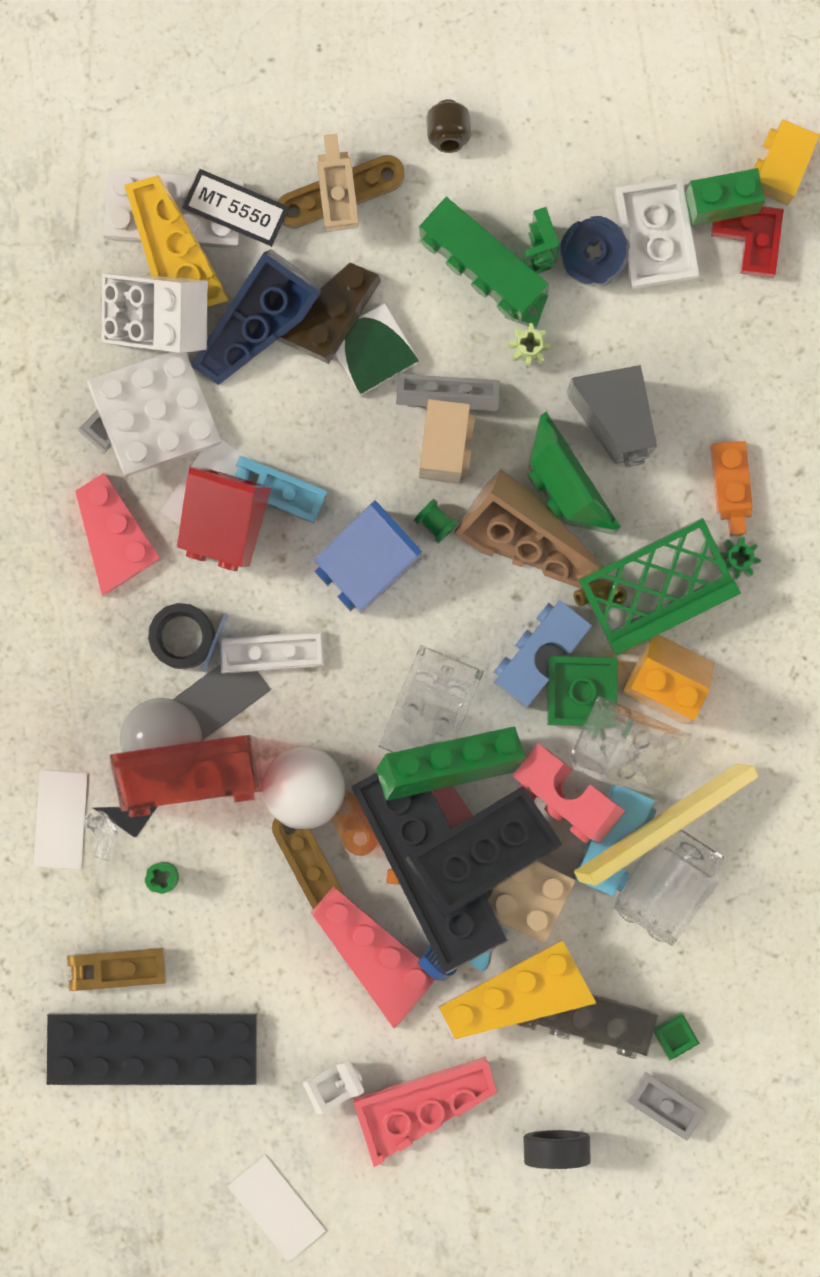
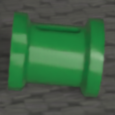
[413,499,459,544]
[145,862,179,894]

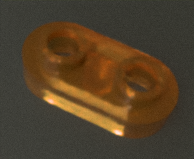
[331,791,378,856]

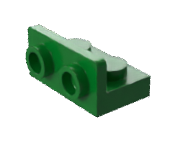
[524,207,560,274]

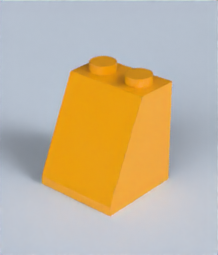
[622,635,714,724]

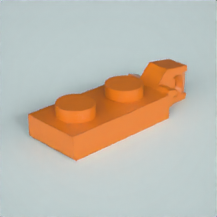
[710,441,753,537]

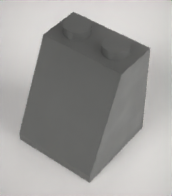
[567,365,657,467]

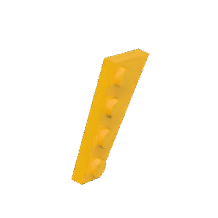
[124,175,231,307]
[438,940,596,1039]

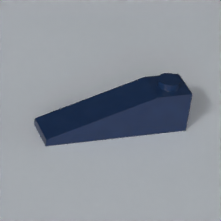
[191,249,322,385]

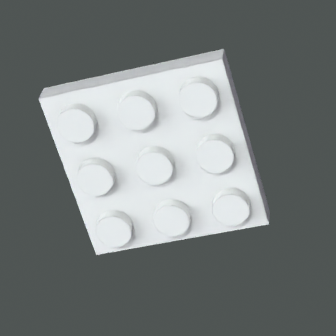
[87,352,222,477]

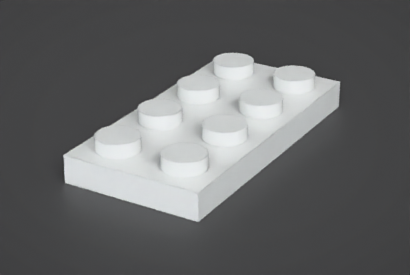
[103,169,244,249]

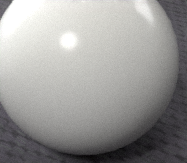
[262,747,345,829]

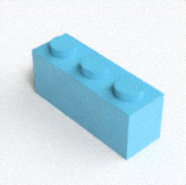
[572,783,657,897]

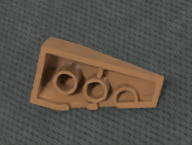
[454,469,604,588]

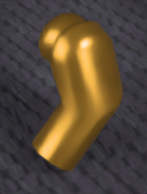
[573,580,627,607]

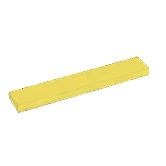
[574,764,759,886]

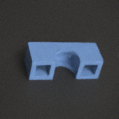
[494,600,592,708]

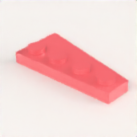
[311,886,435,1029]
[353,1056,497,1167]

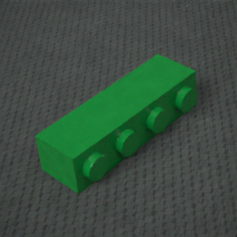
[419,196,549,322]
[376,726,526,801]

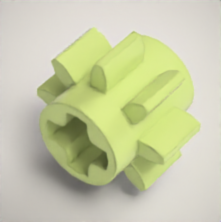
[508,323,551,368]

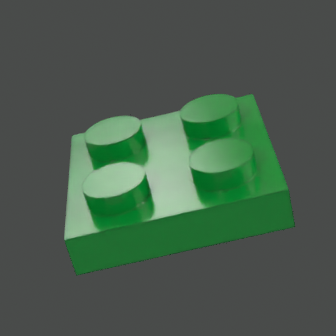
[547,656,618,727]

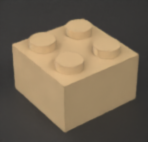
[419,399,475,483]
[487,861,576,944]

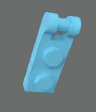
[235,456,327,524]

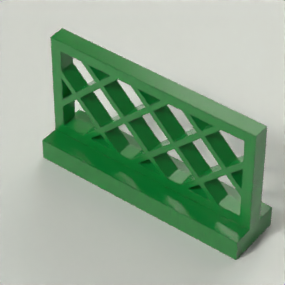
[578,518,741,655]

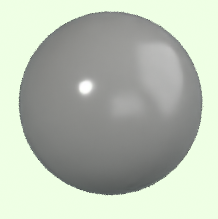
[120,698,202,780]

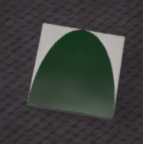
[336,303,419,397]

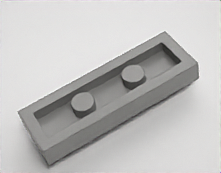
[396,374,500,412]

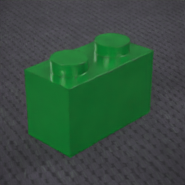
[685,168,765,226]

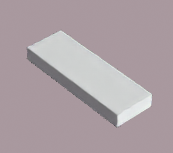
[219,632,325,674]

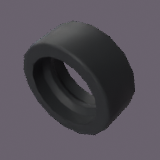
[148,603,215,669]
[523,1130,591,1169]

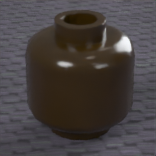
[426,99,471,153]

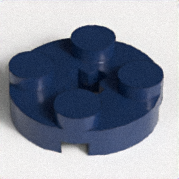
[560,216,630,286]

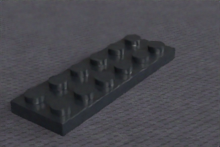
[351,773,509,974]
[46,1013,257,1085]

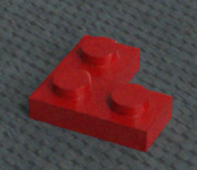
[711,206,784,278]

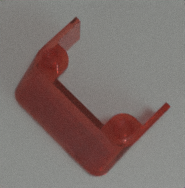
[109,735,263,817]

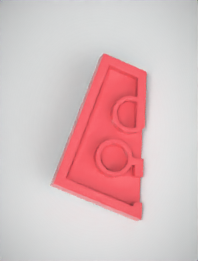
[75,473,161,596]

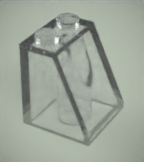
[614,829,724,946]

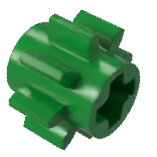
[720,536,761,580]

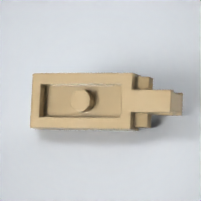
[317,134,359,232]

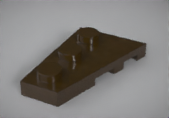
[277,262,381,364]

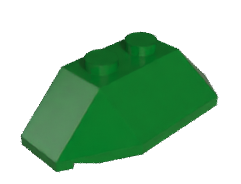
[527,411,621,535]

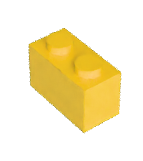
[753,119,820,205]

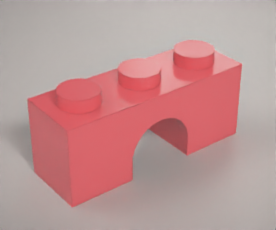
[513,743,625,844]

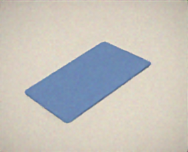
[202,613,228,673]

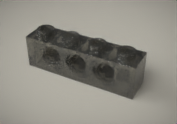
[516,994,658,1059]

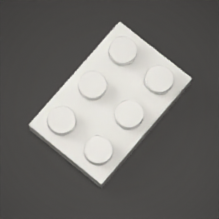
[614,177,699,289]

